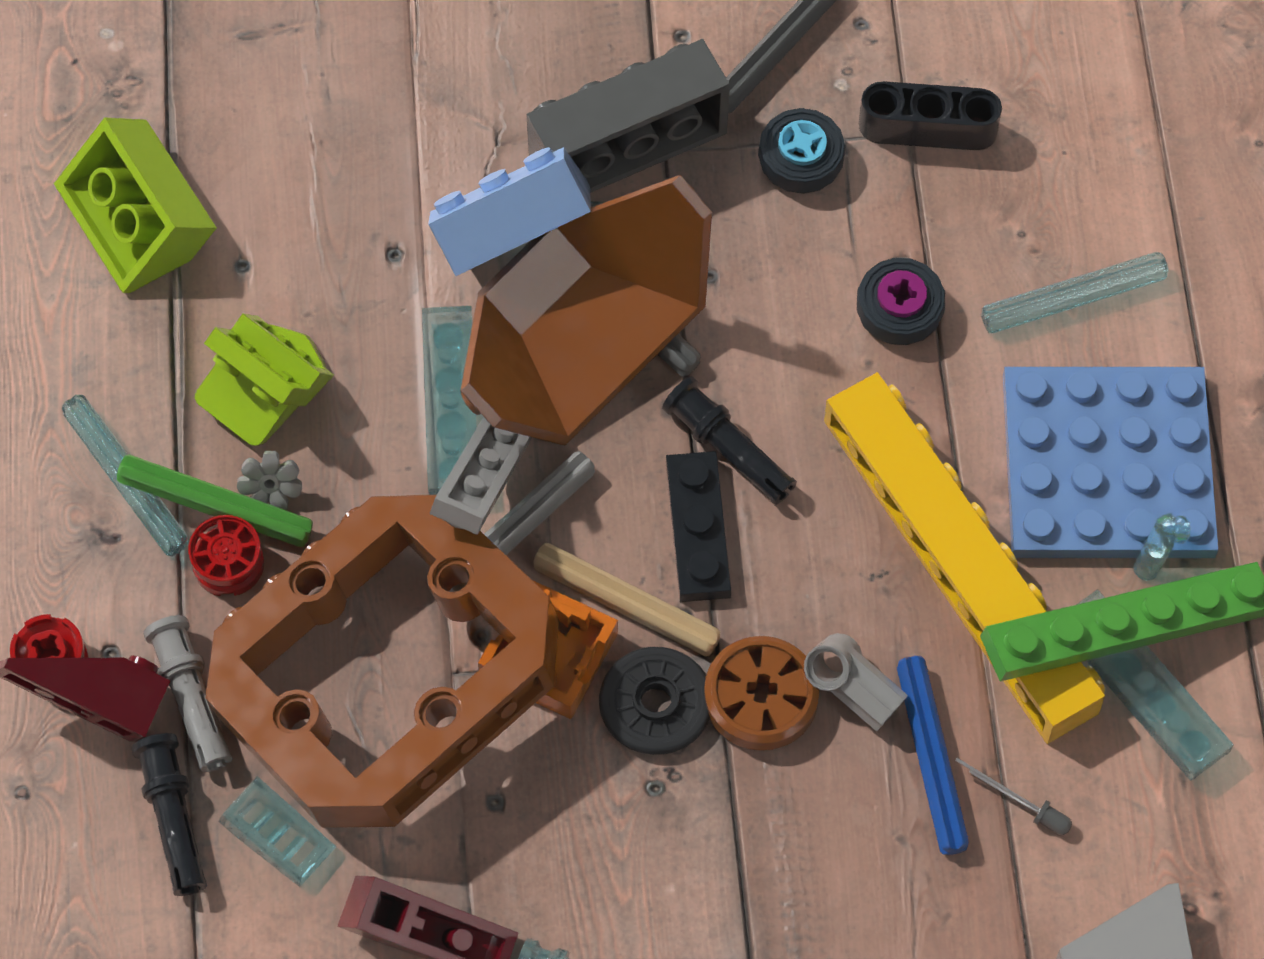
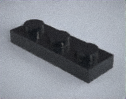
[666,451,731,602]

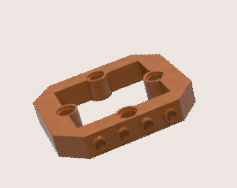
[205,495,559,828]

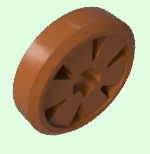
[704,636,819,751]

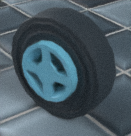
[758,108,846,194]

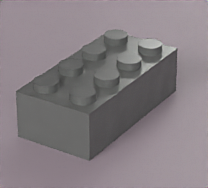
[526,39,730,193]

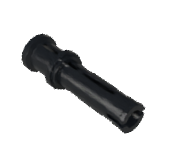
[662,376,797,505]
[131,733,207,896]

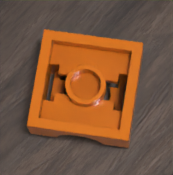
[478,580,618,719]

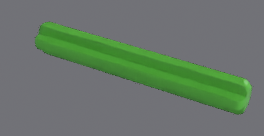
[117,454,313,547]

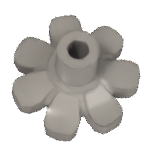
[237,451,302,510]

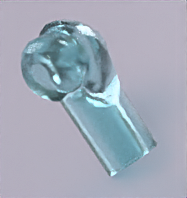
[1133,513,1191,581]

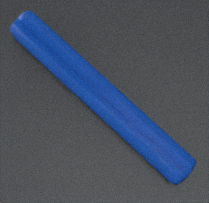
[897,656,969,855]

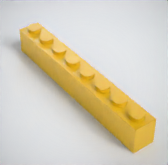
[824,372,1105,744]

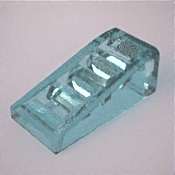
[218,776,336,887]

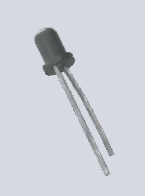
[955,758,1072,835]

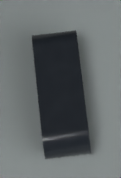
[858,81,1002,150]

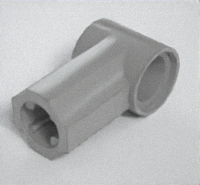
[804,633,908,731]

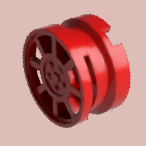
[188,515,264,596]
[10,614,89,658]

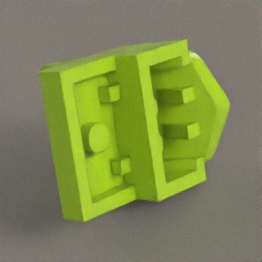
[195,313,334,446]

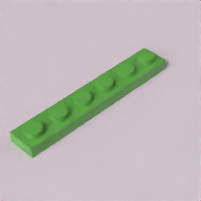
[980,562,1264,682]

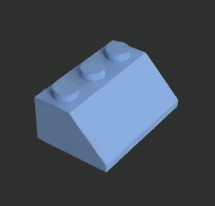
[428,147,591,276]

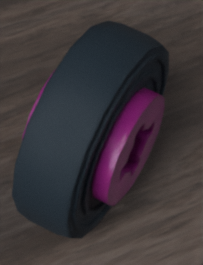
[857,258,945,345]

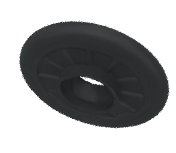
[599,647,710,755]

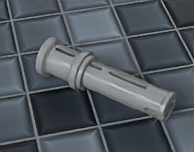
[143,615,233,772]

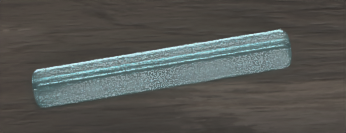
[981,252,1169,333]
[62,394,189,556]

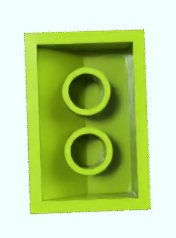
[54,117,217,293]

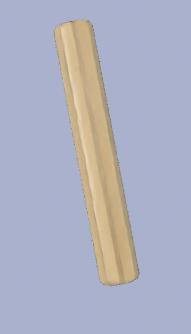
[534,543,720,656]

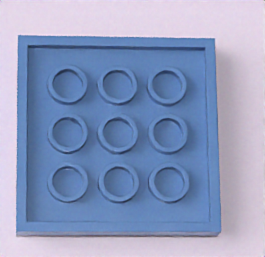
[1003,367,1218,558]

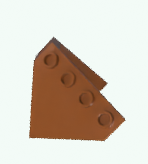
[460,175,712,446]

